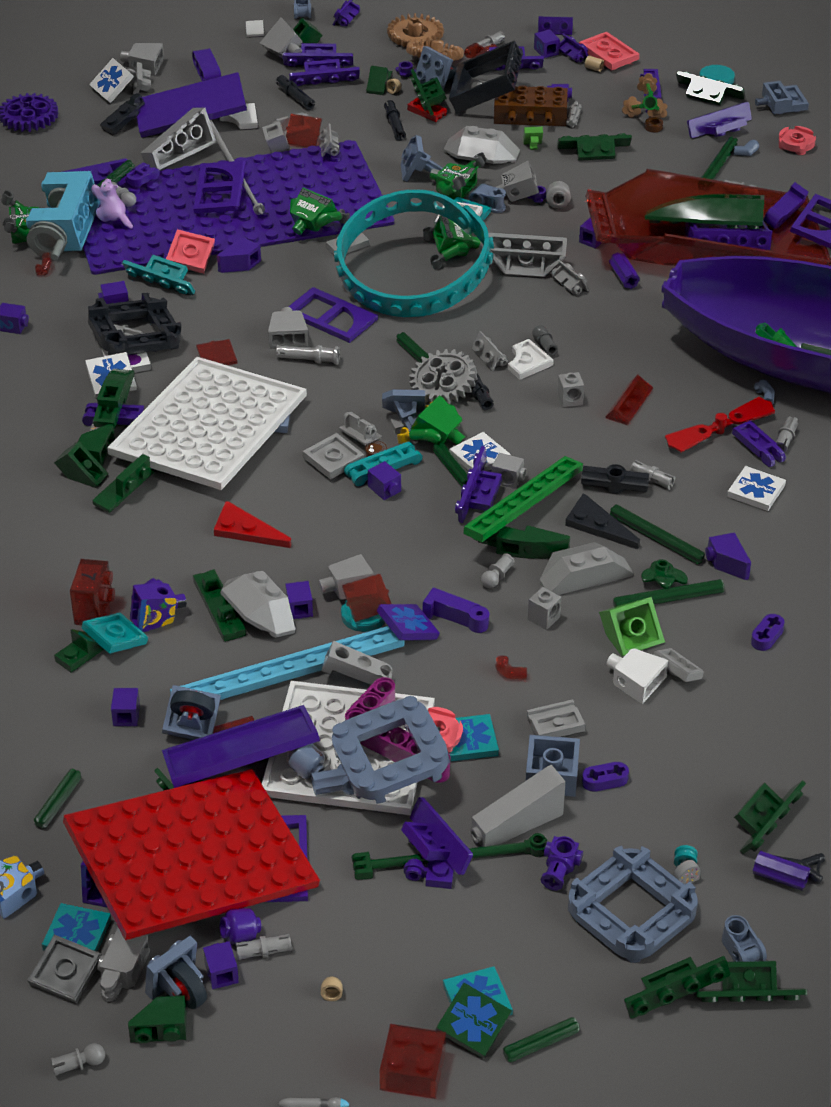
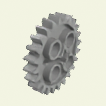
[409,349,478,404]

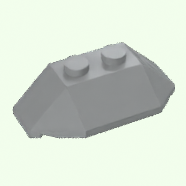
[444,126,520,164]
[488,233,567,278]
[540,542,633,595]
[221,571,296,638]

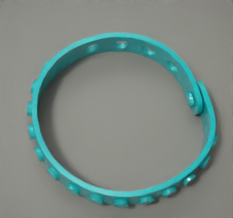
[334,190,494,317]

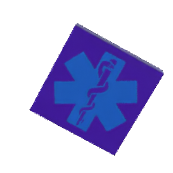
[377,604,440,640]

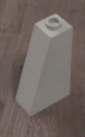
[470,765,565,847]

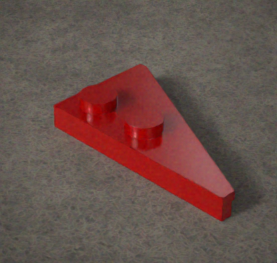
[214,501,291,548]

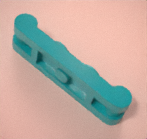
[344,442,423,486]

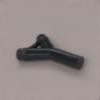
[774,853,825,884]

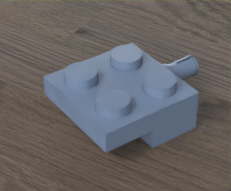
[755,81,809,114]

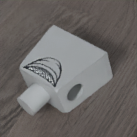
[496,161,539,202]

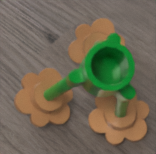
[622,73,668,118]

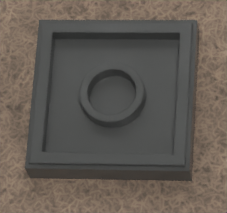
[27,934,102,1004]

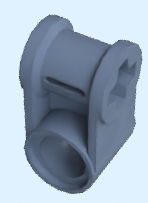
[294,0,311,19]
[469,184,506,213]
[722,915,767,961]

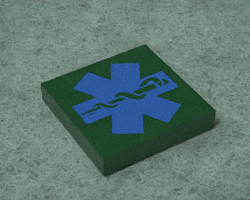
[435,983,512,1059]

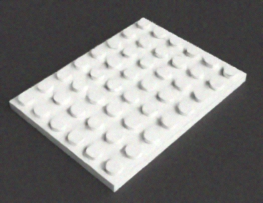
[107,357,307,490]

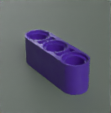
[192,48,221,81]

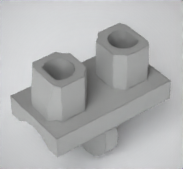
[126,62,151,94]

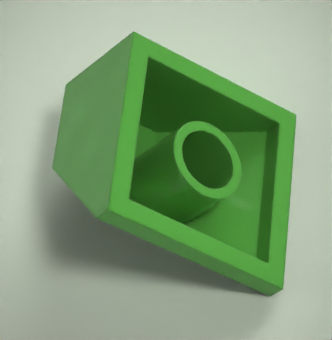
[599,597,665,656]

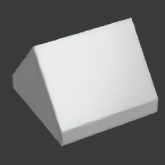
[246,20,264,37]

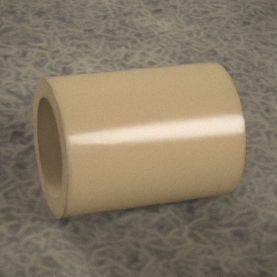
[585,56,604,72]

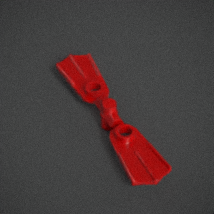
[665,397,775,453]

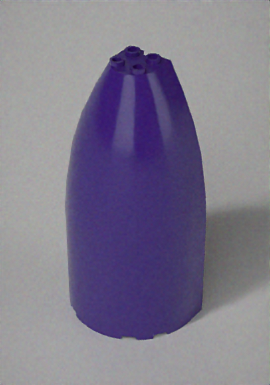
[661,256,831,393]

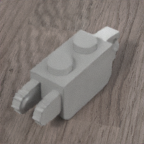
[98,928,150,1002]

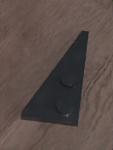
[565,494,640,550]

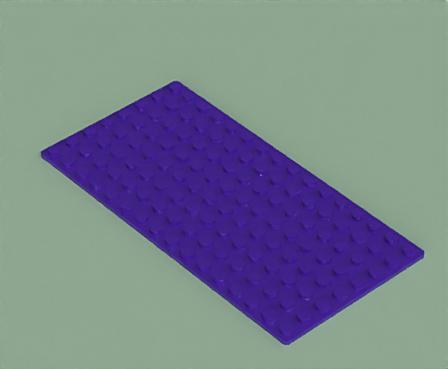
[83,140,394,275]

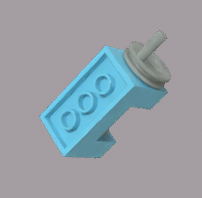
[26,171,100,260]

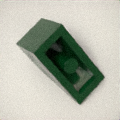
[293,18,323,48]
[74,424,115,466]
[54,441,109,488]

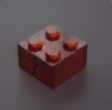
[70,559,115,625]
[379,1024,446,1099]

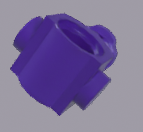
[541,836,583,891]

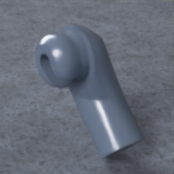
[734,140,759,156]
[754,380,775,405]

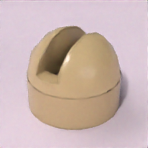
[386,79,402,94]
[320,976,343,1001]

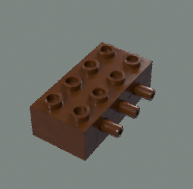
[494,85,568,126]

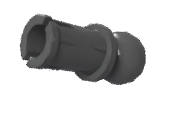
[532,325,558,356]

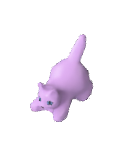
[91,178,133,229]

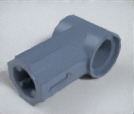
[311,764,354,795]

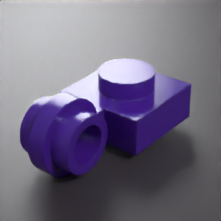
[404,859,454,889]

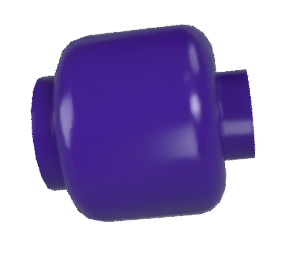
[220,908,261,945]

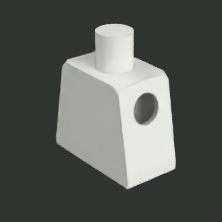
[606,649,668,704]

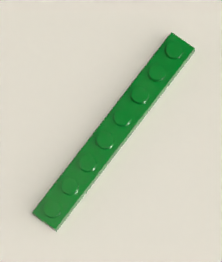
[463,456,583,542]

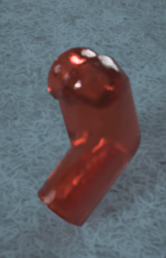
[35,252,52,276]
[495,655,527,679]

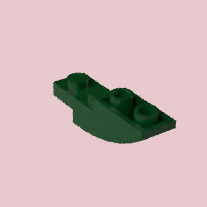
[93,369,135,429]
[478,525,570,559]

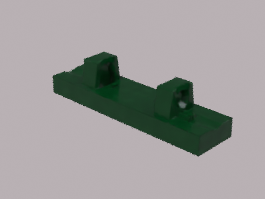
[193,569,246,642]

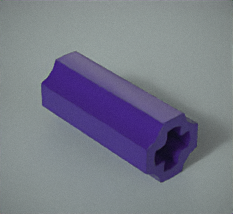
[609,252,640,289]
[753,851,810,891]

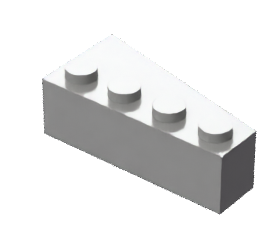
[141,108,217,170]

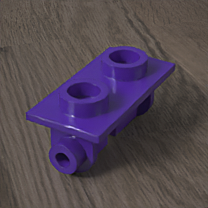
[333,0,360,26]
[538,16,573,35]
[559,33,588,63]

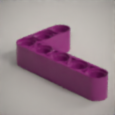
[345,677,450,783]

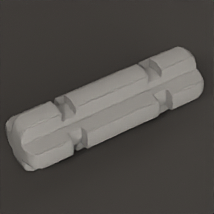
[566,101,582,128]

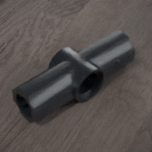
[581,464,650,494]

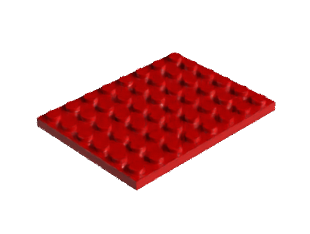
[63,769,320,940]

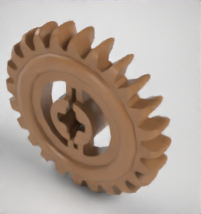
[387,13,444,47]
[406,39,464,61]

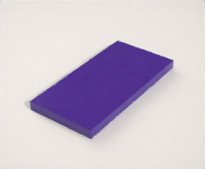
[137,72,247,138]
[162,705,320,788]

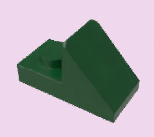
[366,66,393,96]
[54,629,104,673]

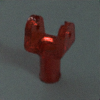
[464,43,497,58]

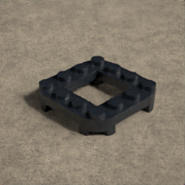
[88,293,182,355]

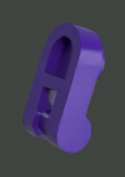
[126,162,160,187]

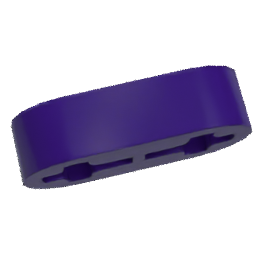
[751,614,785,651]
[582,762,629,792]

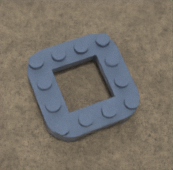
[332,696,450,804]
[568,846,698,963]

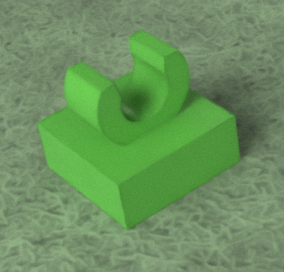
[523,126,543,150]

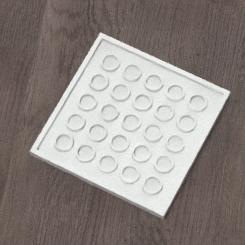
[262,681,435,815]

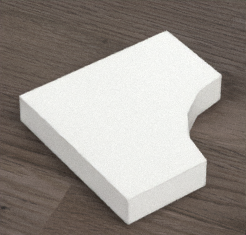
[220,103,258,130]
[508,339,553,380]

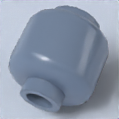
[288,743,325,779]

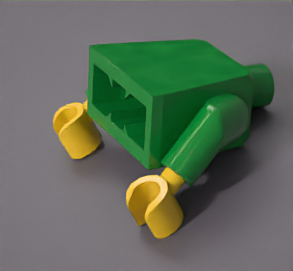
[397,395,466,445]

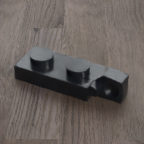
[100,93,145,135]

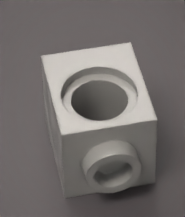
[262,121,289,153]
[557,372,584,408]
[492,453,526,489]
[528,587,562,630]

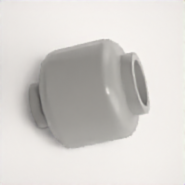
[546,181,571,209]

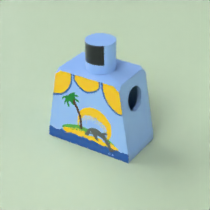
[0,856,45,919]

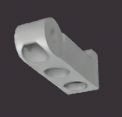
[321,641,393,685]

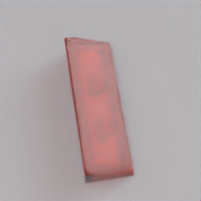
[605,374,653,425]

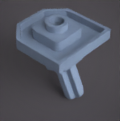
[401,135,443,182]
[382,389,425,432]

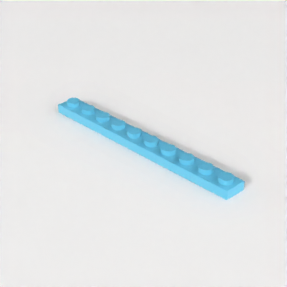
[170,626,404,700]

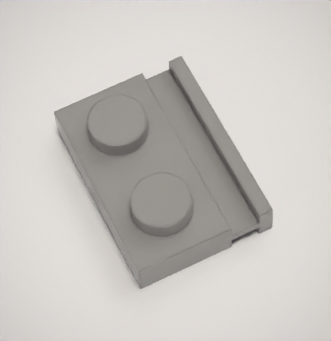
[527,699,585,737]

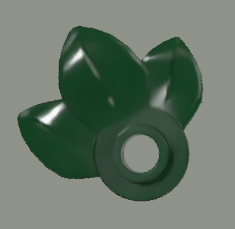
[641,559,688,589]

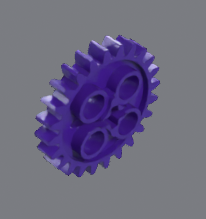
[0,93,58,132]

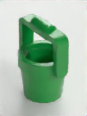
[755,322,797,347]

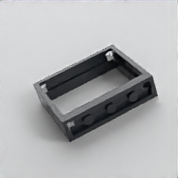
[449,40,523,113]

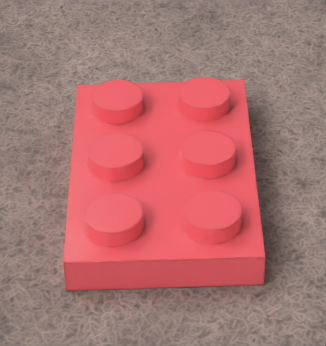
[579,32,639,70]

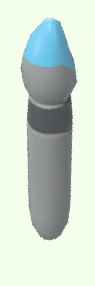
[278,1097,349,1107]

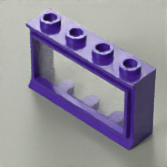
[684,221,772,250]

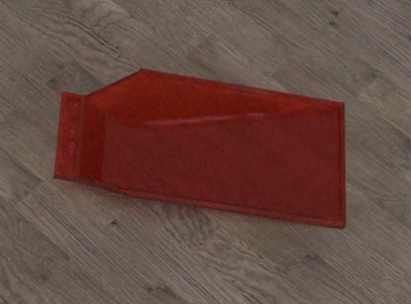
[585,169,831,266]

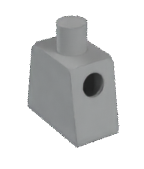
[260,18,303,59]
[120,43,164,76]
[268,307,308,348]
[318,554,377,600]

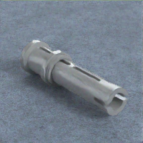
[276,345,340,365]

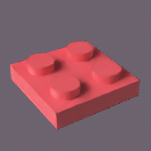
[166,229,215,274]

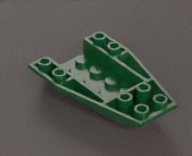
[645,194,765,229]

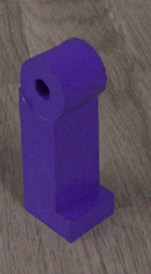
[763,182,809,229]
[422,587,490,633]

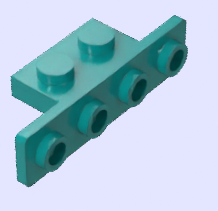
[122,255,195,295]

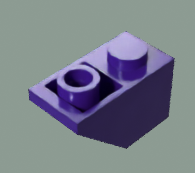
[217,237,261,273]

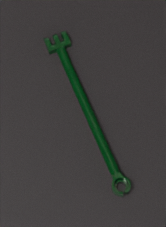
[351,833,547,880]

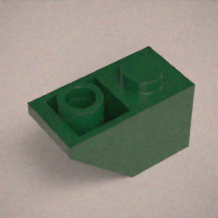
[128,996,187,1043]

